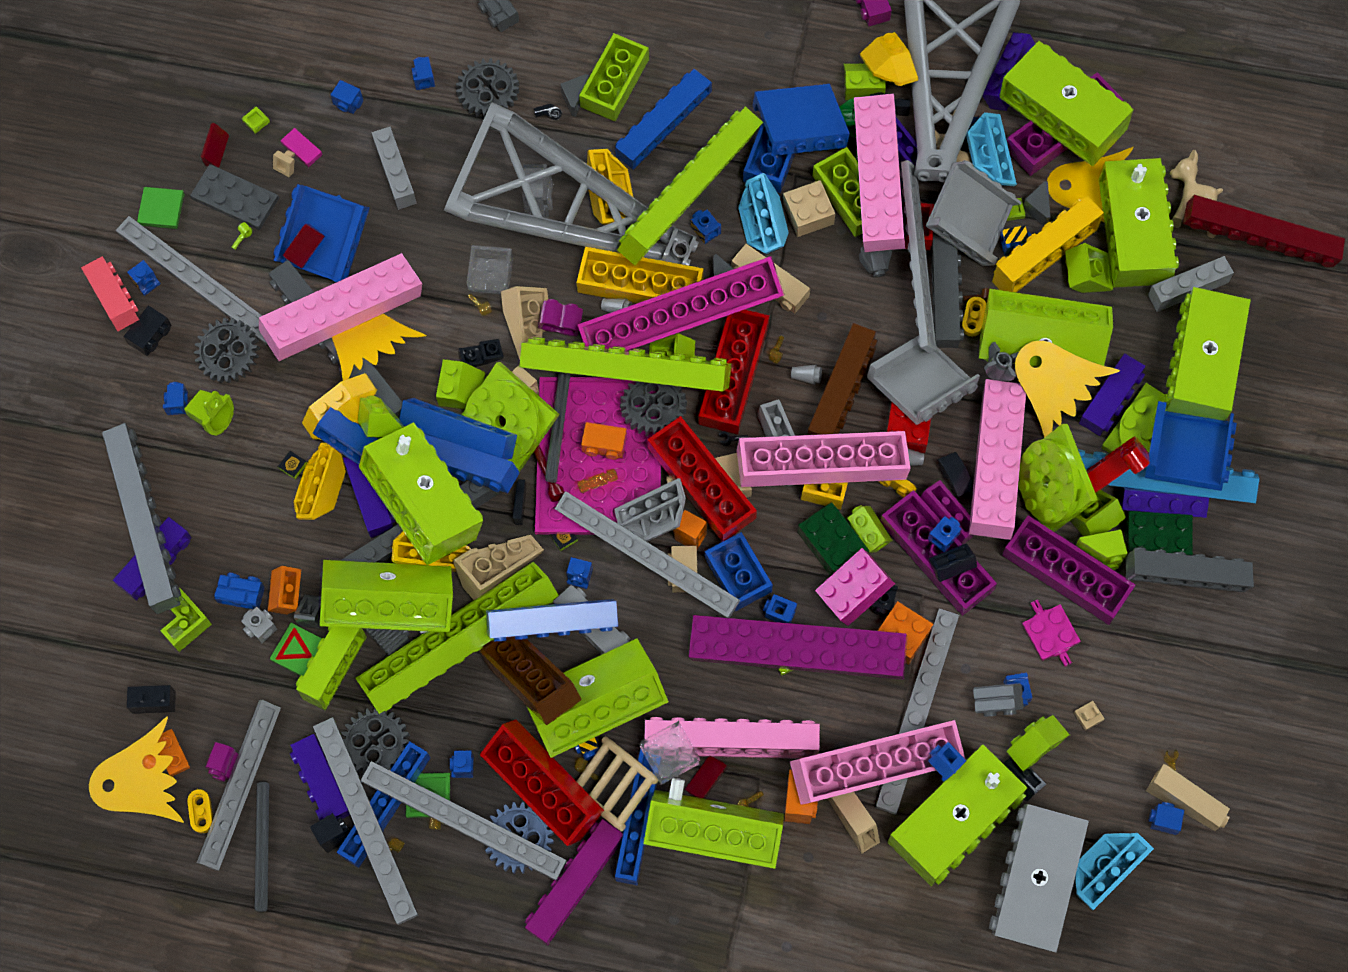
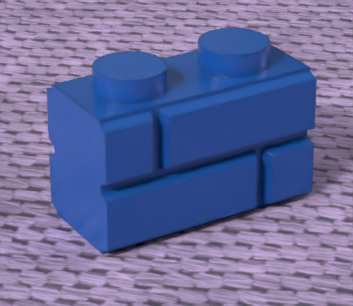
[214,573,265,609]

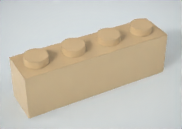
[731,244,810,314]

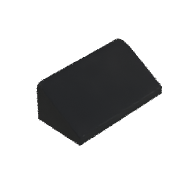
[928,543,977,582]
[1003,757,1046,801]

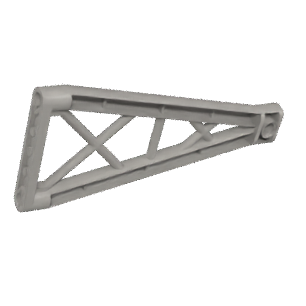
[904,0,1020,183]
[444,102,699,266]

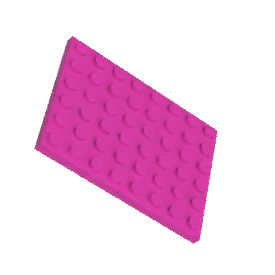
[535,377,661,535]

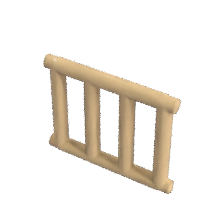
[576,736,659,831]

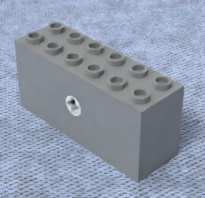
[989,804,1089,952]

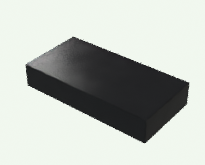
[513,479,527,525]

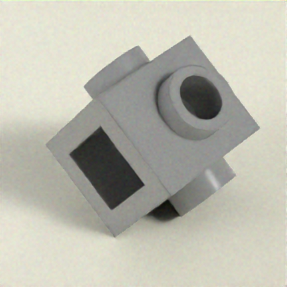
[241,607,277,644]

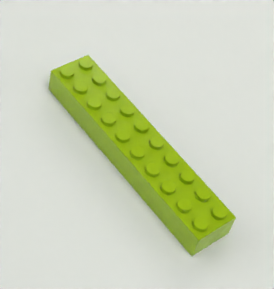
[617,106,763,266]
[519,337,732,391]
[355,562,559,714]

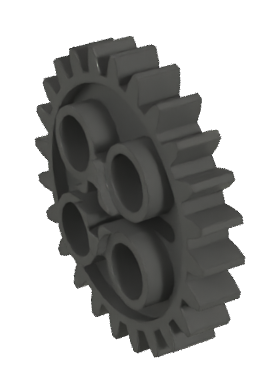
[456,58,519,118]
[194,318,260,383]
[620,381,687,436]
[341,708,410,775]

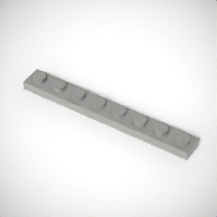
[197,700,281,871]

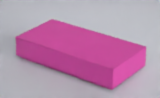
[280,128,323,168]

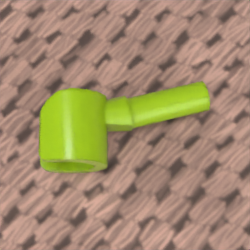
[231,222,252,250]

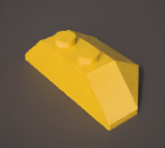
[860,32,918,86]
[587,149,633,224]
[302,373,377,440]
[293,443,346,520]
[392,531,471,572]

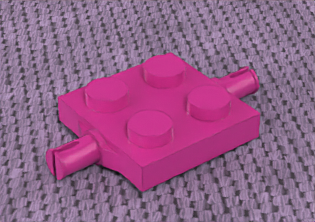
[1022,600,1081,667]

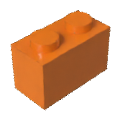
[581,422,627,460]
[673,510,707,550]
[268,566,301,615]

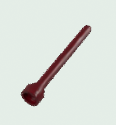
[534,445,565,502]

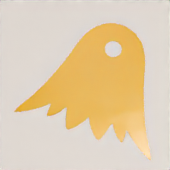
[1047,147,1134,222]
[331,314,427,381]
[1015,341,1120,438]
[89,716,184,823]

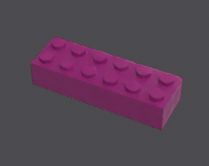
[1007,72,1123,176]
[880,490,997,616]
[1002,515,1136,625]

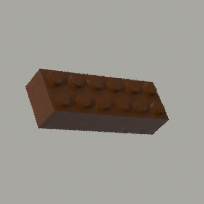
[807,323,878,435]
[479,636,582,726]

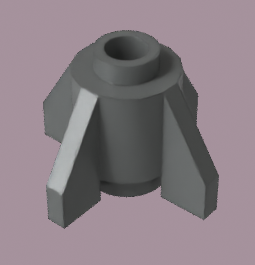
[859,247,892,277]
[984,342,1019,381]

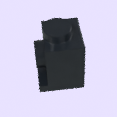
[870,585,898,616]

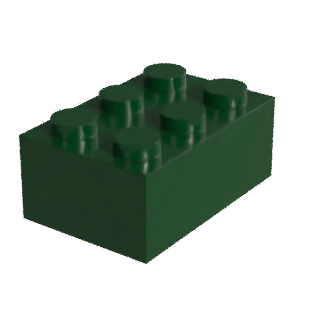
[797,502,869,576]
[1125,511,1193,559]

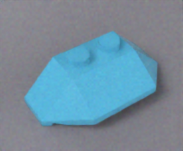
[966,112,1017,186]
[738,173,789,254]
[1075,833,1154,911]

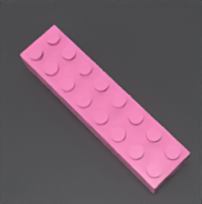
[854,94,905,252]
[259,253,422,361]
[969,379,1026,540]
[737,431,911,487]
[644,717,820,759]
[790,720,966,805]

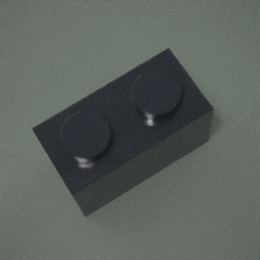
[123,305,172,356]
[127,685,176,714]
[310,813,350,853]

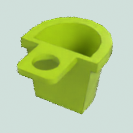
[184,390,234,436]

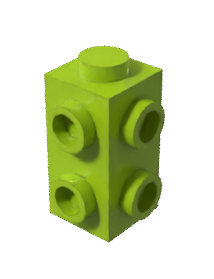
[847,505,893,553]

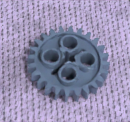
[485,802,554,874]

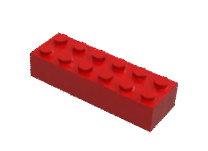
[699,310,770,434]
[647,416,757,542]
[480,720,604,846]

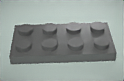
[190,164,279,230]

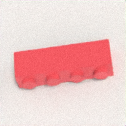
[81,256,139,331]

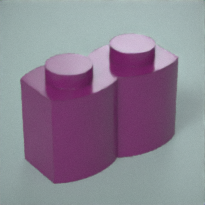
[538,299,583,336]
[205,742,238,782]

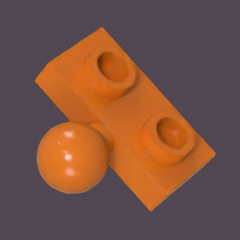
[142,729,190,777]

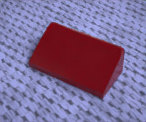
[201,123,229,168]
[283,224,325,268]
[685,755,727,799]

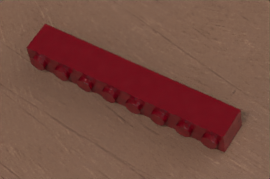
[1183,194,1345,267]

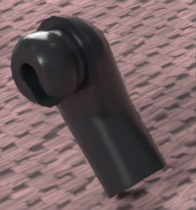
[533,104,562,120]

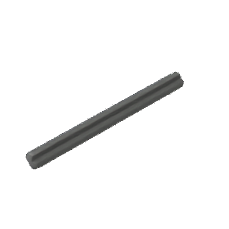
[545,372,570,483]
[255,782,269,912]

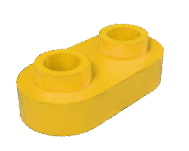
[962,297,986,337]
[879,479,917,497]
[187,789,213,834]

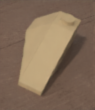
[501,286,548,359]
[453,535,544,600]

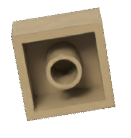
[783,180,835,237]

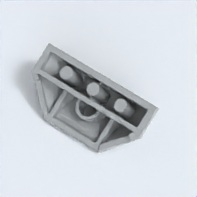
[614,478,686,542]

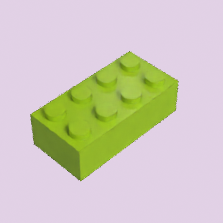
[579,33,649,121]
[812,147,863,237]
[296,627,367,710]

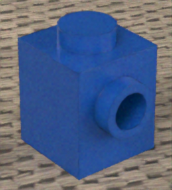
[330,80,363,114]
[1149,802,1184,835]

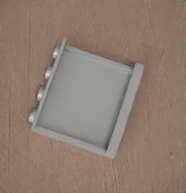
[926,160,1022,266]
[867,336,980,425]

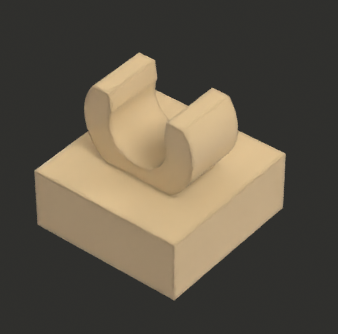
[273,150,295,177]
[1074,701,1104,731]

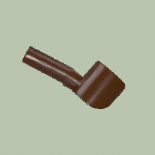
[964,288,989,303]

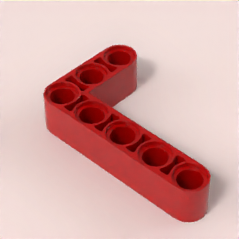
[1086,436,1150,493]

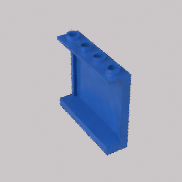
[753,84,850,156]
[274,184,370,282]
[1145,401,1237,491]

